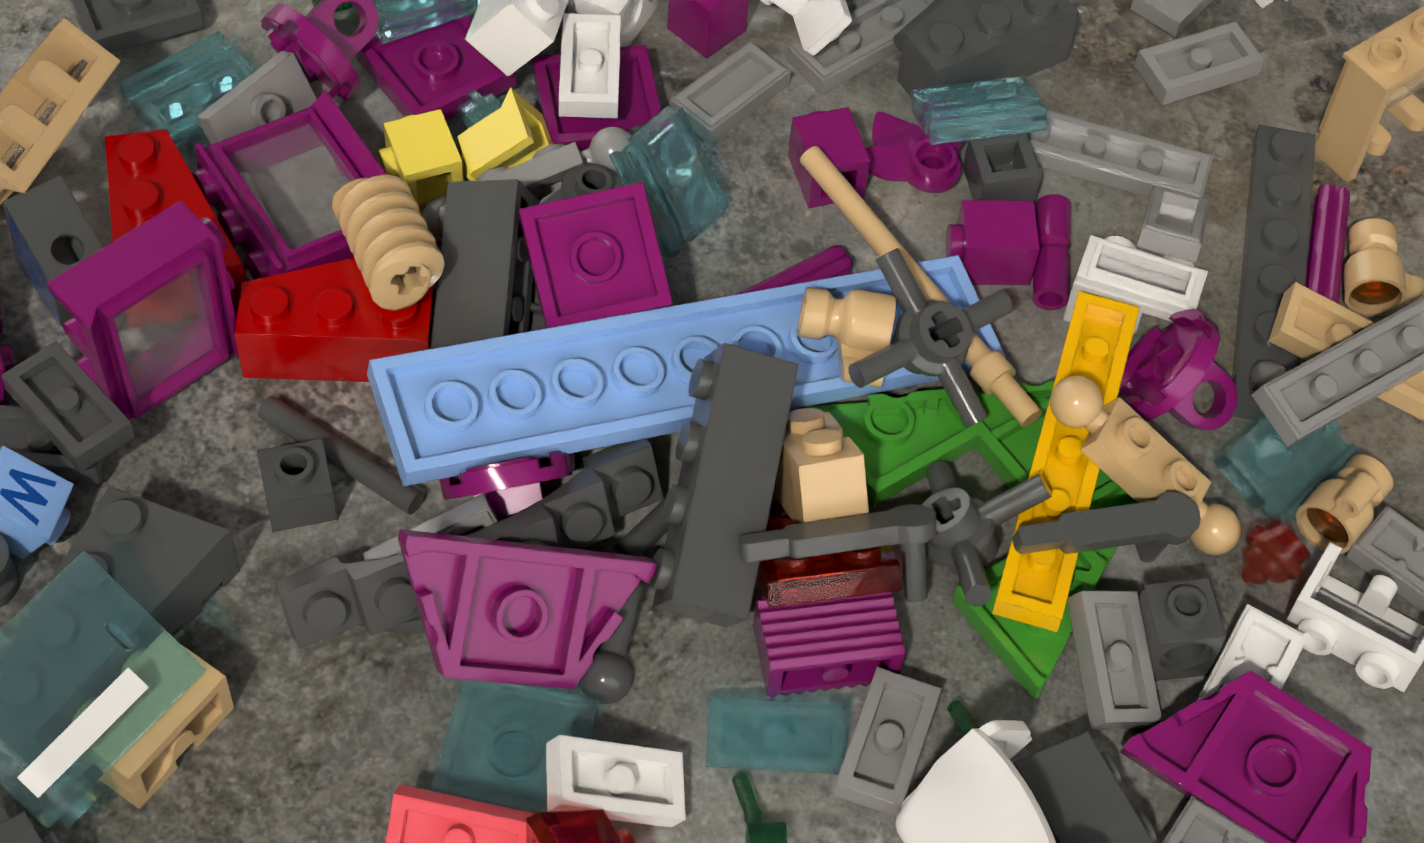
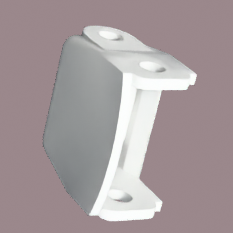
[895,720,1056,843]

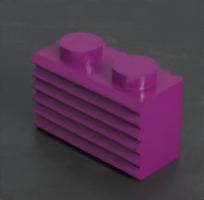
[753,579,905,698]

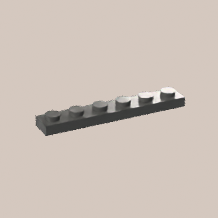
[1232,125,1316,424]

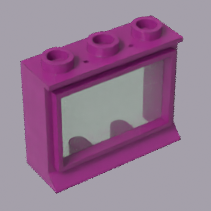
[192,90,387,280]
[47,200,239,420]

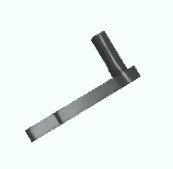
[1012,492,1201,562]
[739,504,937,602]

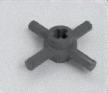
[848,248,1013,429]
[865,461,1052,606]

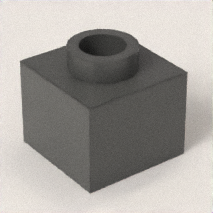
[963,131,1042,203]
[257,438,338,532]

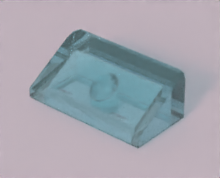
[705,695,847,774]

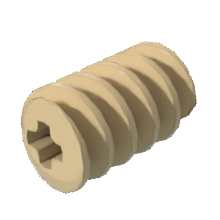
[332,174,445,311]

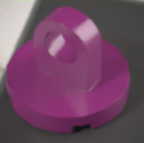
[261,0,378,104]
[1117,309,1238,430]
[439,450,573,521]

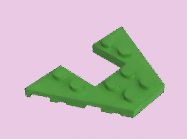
[800,380,1137,700]

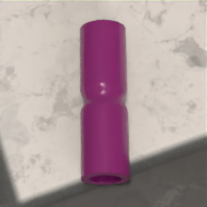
[1032,194,1071,310]

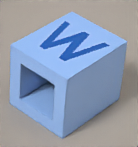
[0,446,74,559]

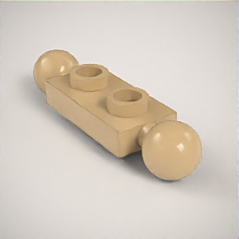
[1050,376,1241,555]

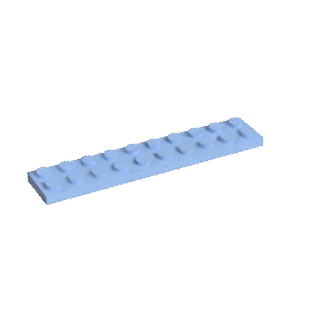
[367,255,1005,487]

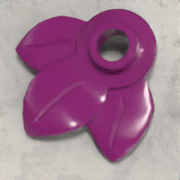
[866,105,965,193]

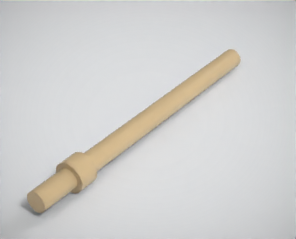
[800,146,1042,428]

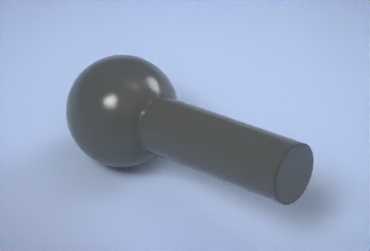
[579,583,644,704]

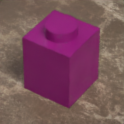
[667,0,749,59]
[788,107,870,209]
[946,200,1040,285]

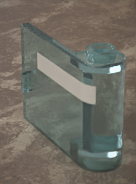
[0,551,206,829]

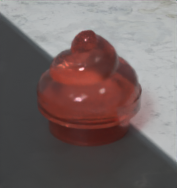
[1242,519,1311,585]

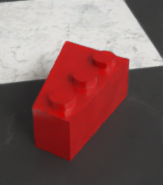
[105,129,246,325]
[234,240,438,382]

